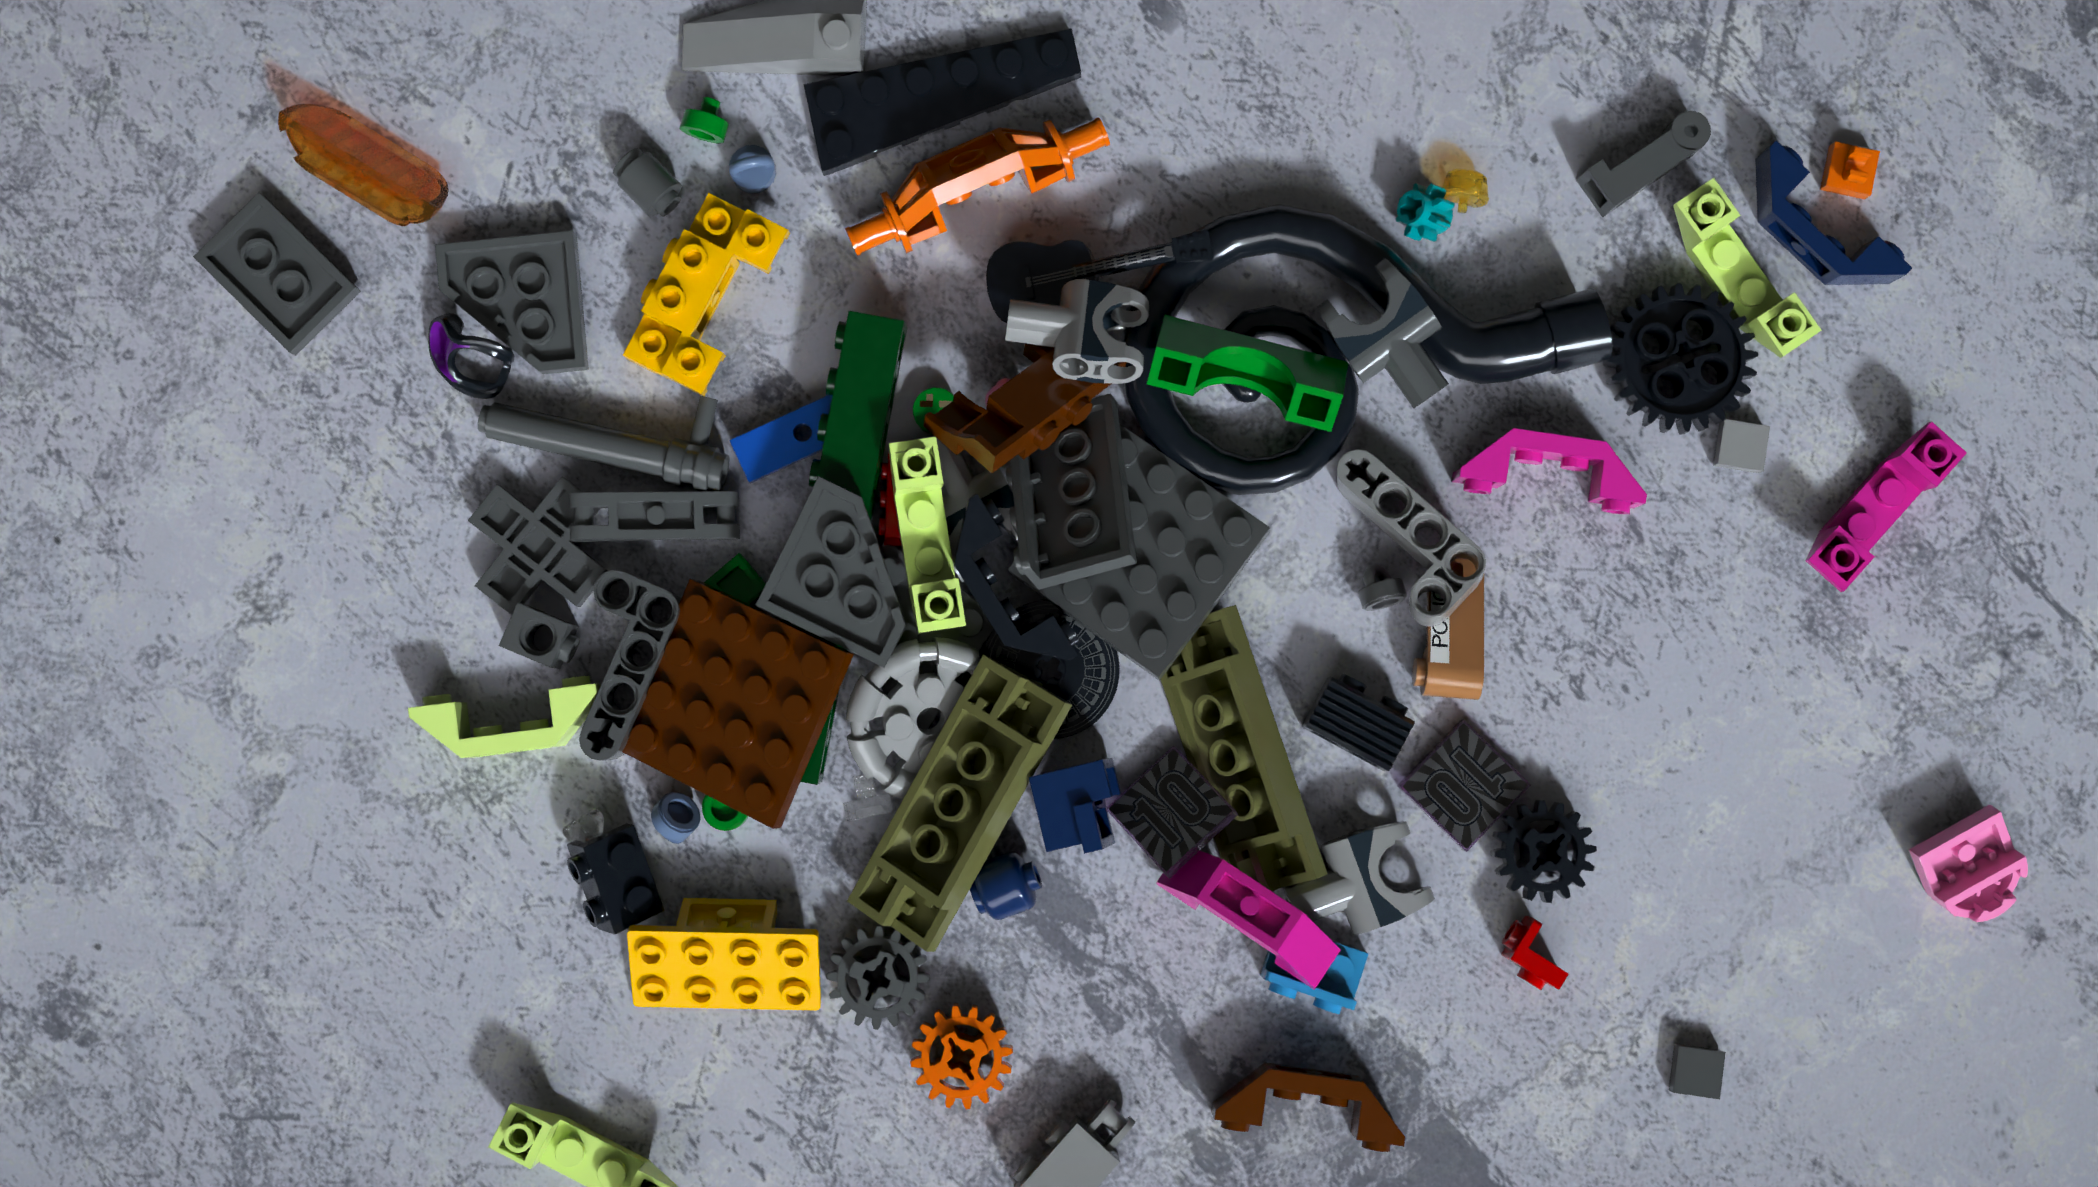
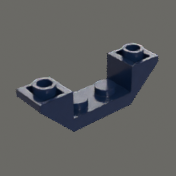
[1755,140,1912,285]

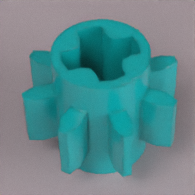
[1395,183,1455,242]

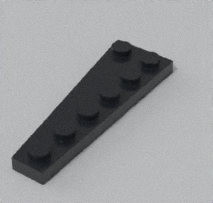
[804,28,1081,176]

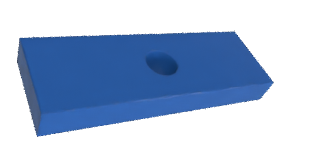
[729,395,832,484]

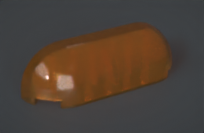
[278,104,449,226]

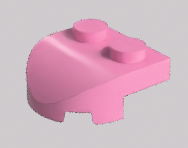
[1909,804,2028,922]

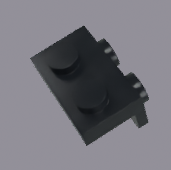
[567,823,665,935]

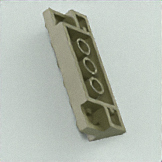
[1161,605,1327,892]
[847,655,1072,952]

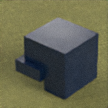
[1029,758,1121,854]

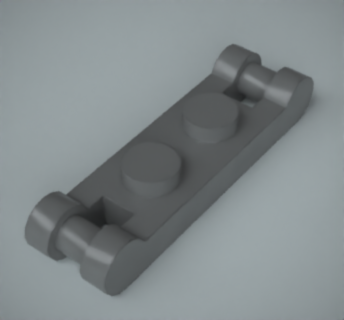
[569,491,740,542]

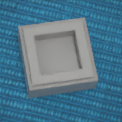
[1713,419,1770,473]

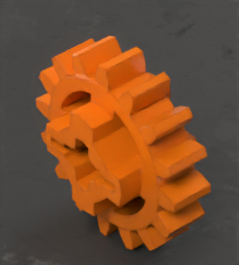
[910,1003,1013,1109]

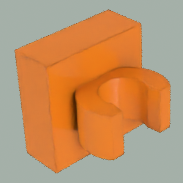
[1820,141,1880,200]

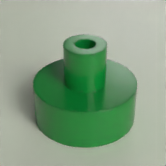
[679,97,729,144]

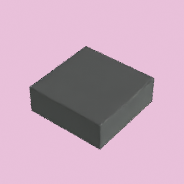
[1669,1043,1726,1100]

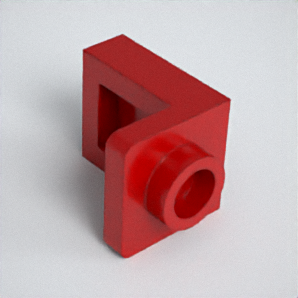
[1501,916,1569,990]

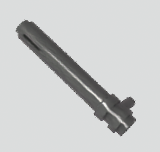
[478,396,730,491]

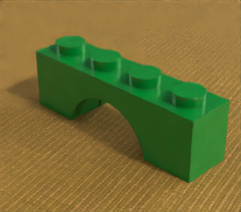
[1147,315,1348,432]

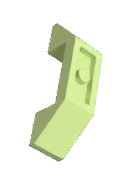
[1673,178,1822,358]
[888,437,966,633]
[408,676,601,758]
[488,1102,678,1187]

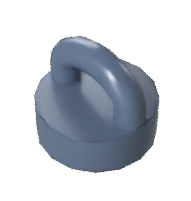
[729,145,776,193]
[651,792,701,844]

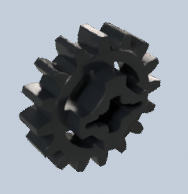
[1490,800,1597,903]

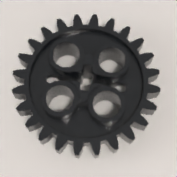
[1603,283,1758,435]

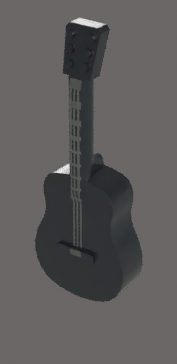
[986,229,1214,324]

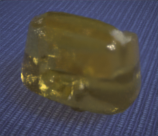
[1442,169,1489,213]

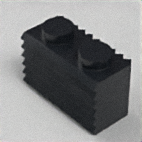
[1301,674,1415,771]

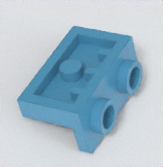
[1260,940,1368,1014]

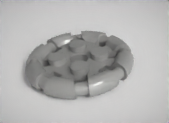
[846,637,981,799]

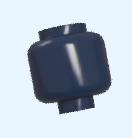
[970,851,1042,920]

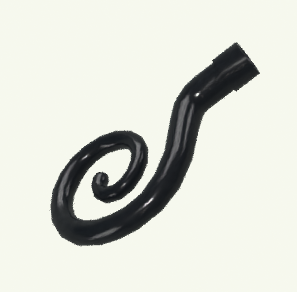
[1121,204,1612,495]

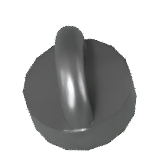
[1358,564,1407,611]

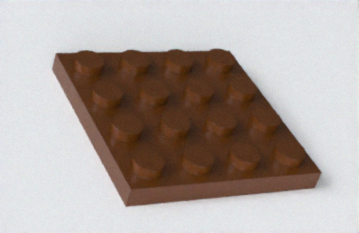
[622,579,854,829]

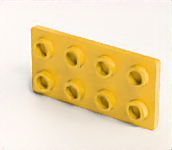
[627,898,821,1010]

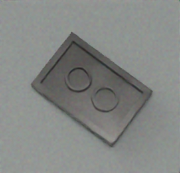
[193,192,361,356]

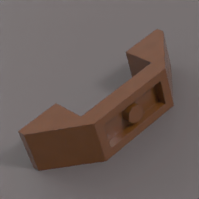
[1211,1062,1405,1152]

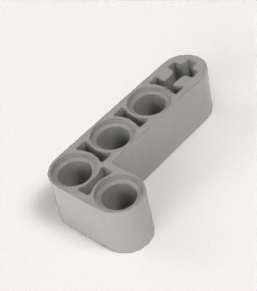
[1337,449,1486,627]

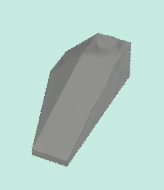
[682,0,867,76]

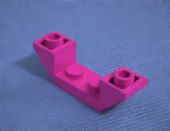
[1805,421,1967,592]
[1451,428,1647,514]
[1156,848,1341,990]

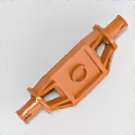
[845,117,1110,256]

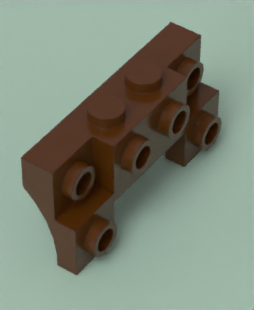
[924,343,1127,473]

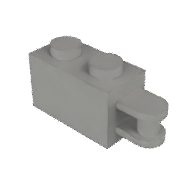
[1013,1098,1136,1187]

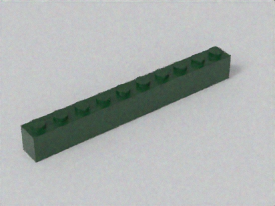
[783,311,908,785]

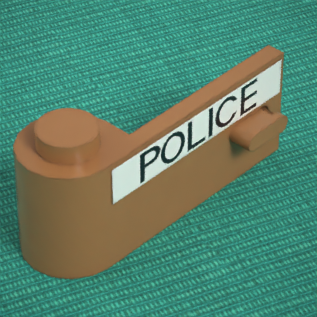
[1412,559,1484,700]

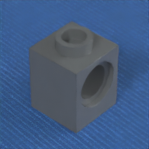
[499,603,580,669]

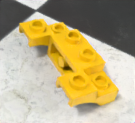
[623,193,790,396]

